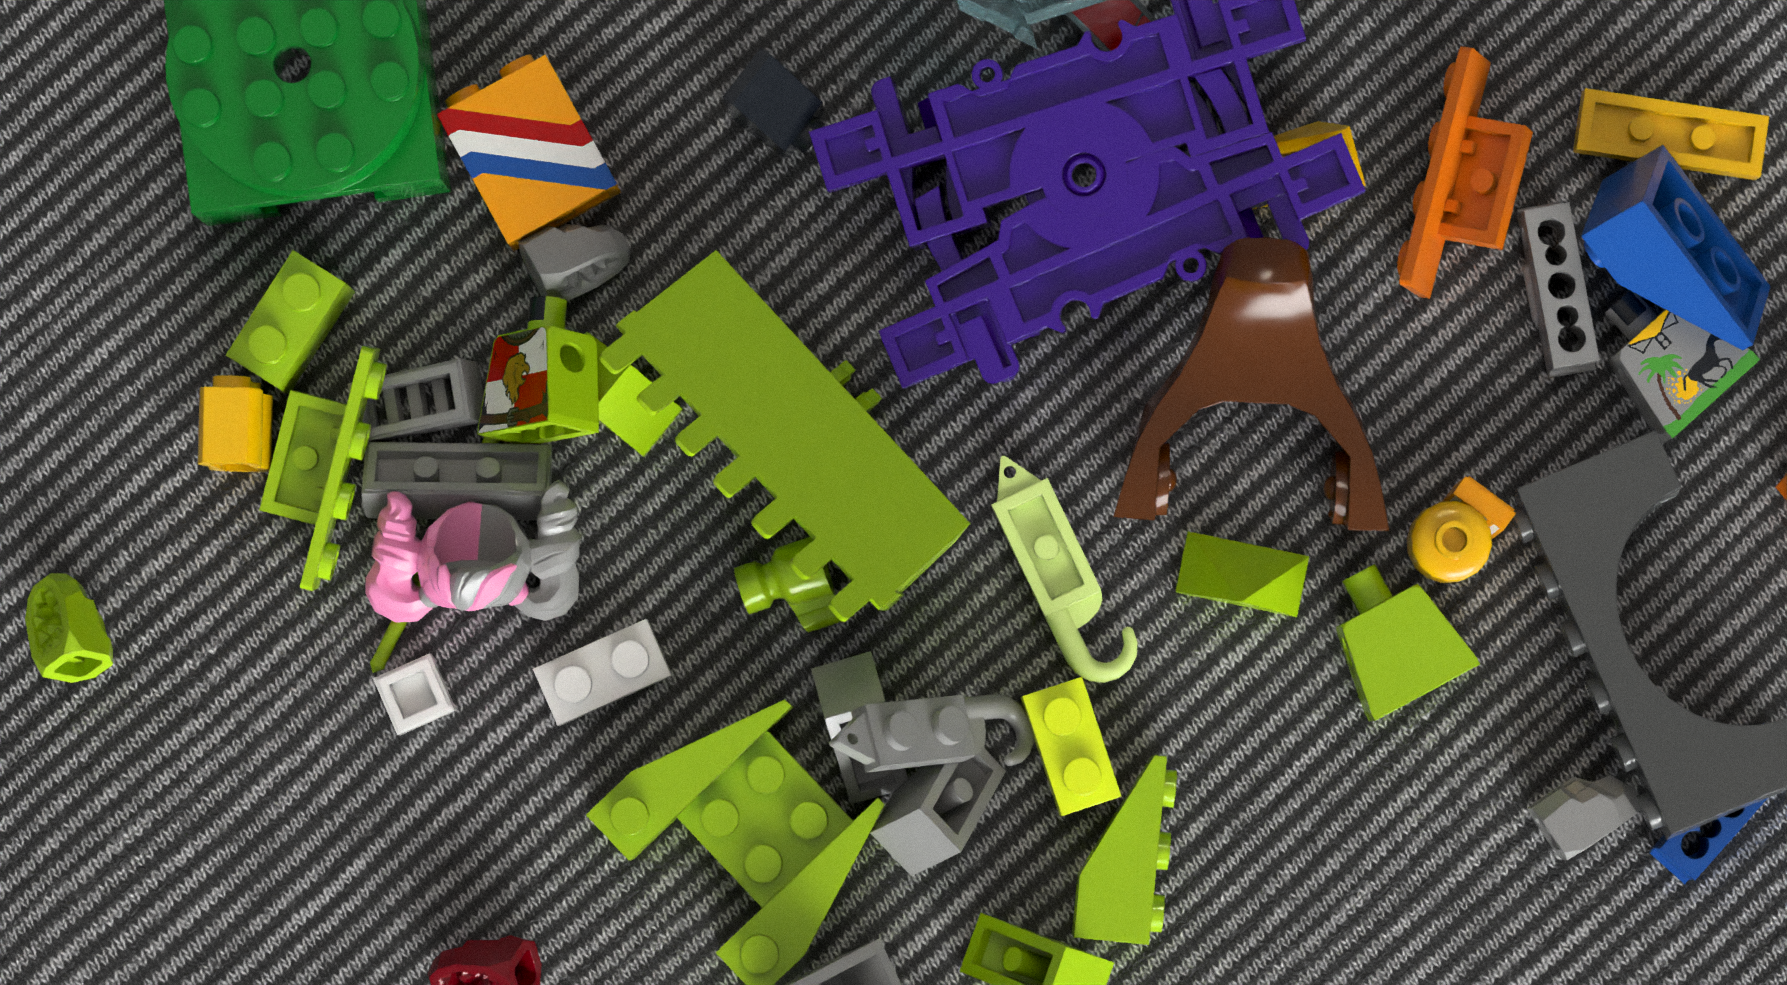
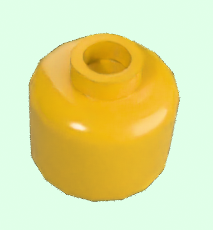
[1406,501,1492,583]

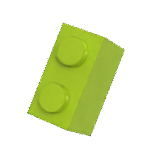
[226,250,355,395]

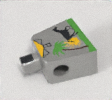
[1605,290,1760,443]

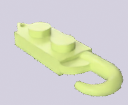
[991,455,1138,683]

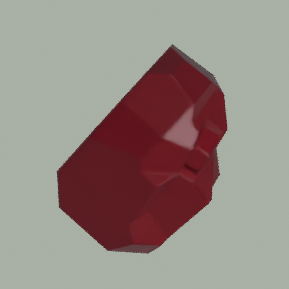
[428,935,542,985]

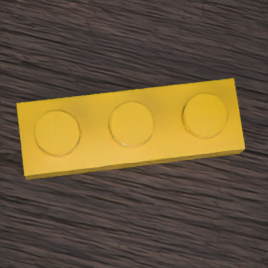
[1573,88,1769,180]

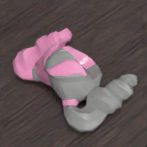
[365,480,582,622]

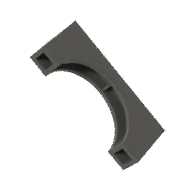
[1512,430,1787,840]

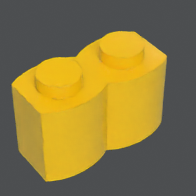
[198,375,273,472]

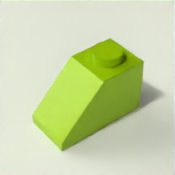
[959,913,1114,985]

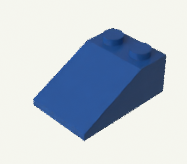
[1581,145,1771,350]

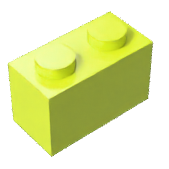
[1021,677,1122,816]

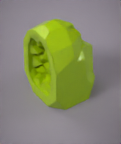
[25,573,113,683]

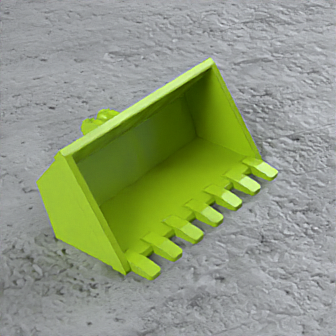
[599,250,971,622]

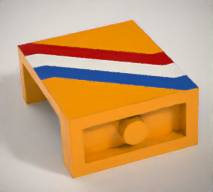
[437,54,621,251]

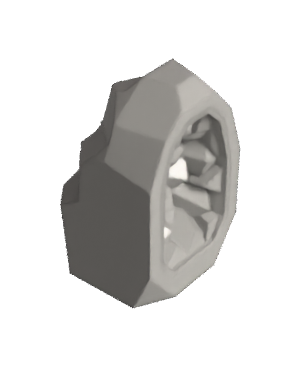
[518,224,631,301]
[1527,775,1640,860]

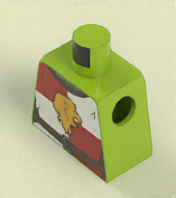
[477,296,599,444]

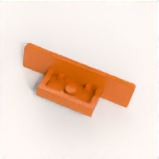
[1397,46,1533,299]

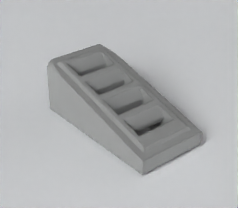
[348,358,484,442]

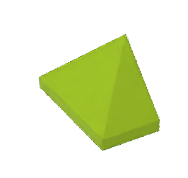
[1175,531,1309,617]

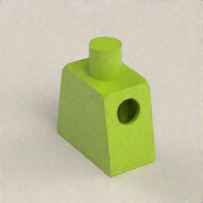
[1336,564,1480,722]

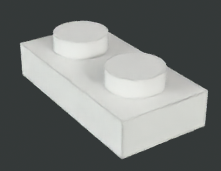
[533,619,673,726]

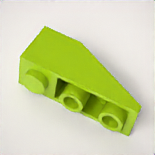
[1072,755,1177,945]

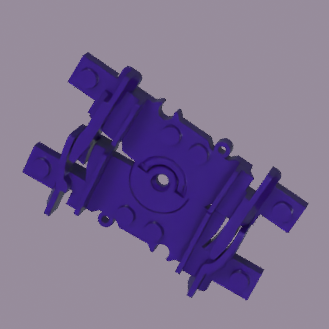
[809,0,1366,389]

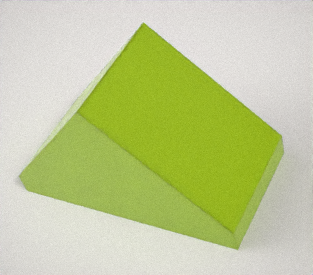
[585,332,683,457]

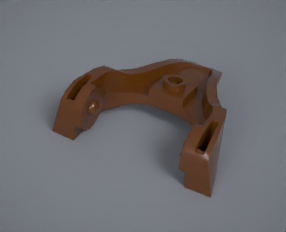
[1113,237,1389,531]

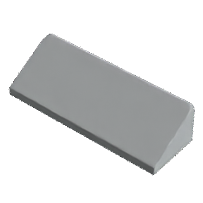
[361,442,552,520]

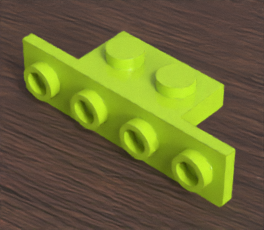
[259,346,387,591]

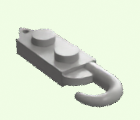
[829,694,1034,773]

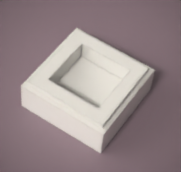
[373,653,457,735]

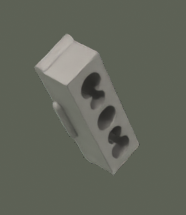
[1517,201,1600,378]

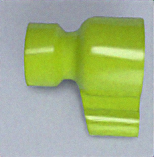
[734,537,843,633]

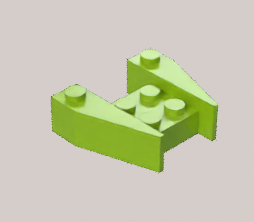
[586,699,885,985]

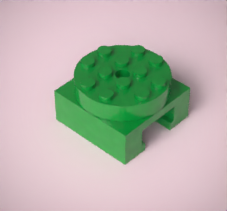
[164,0,451,226]

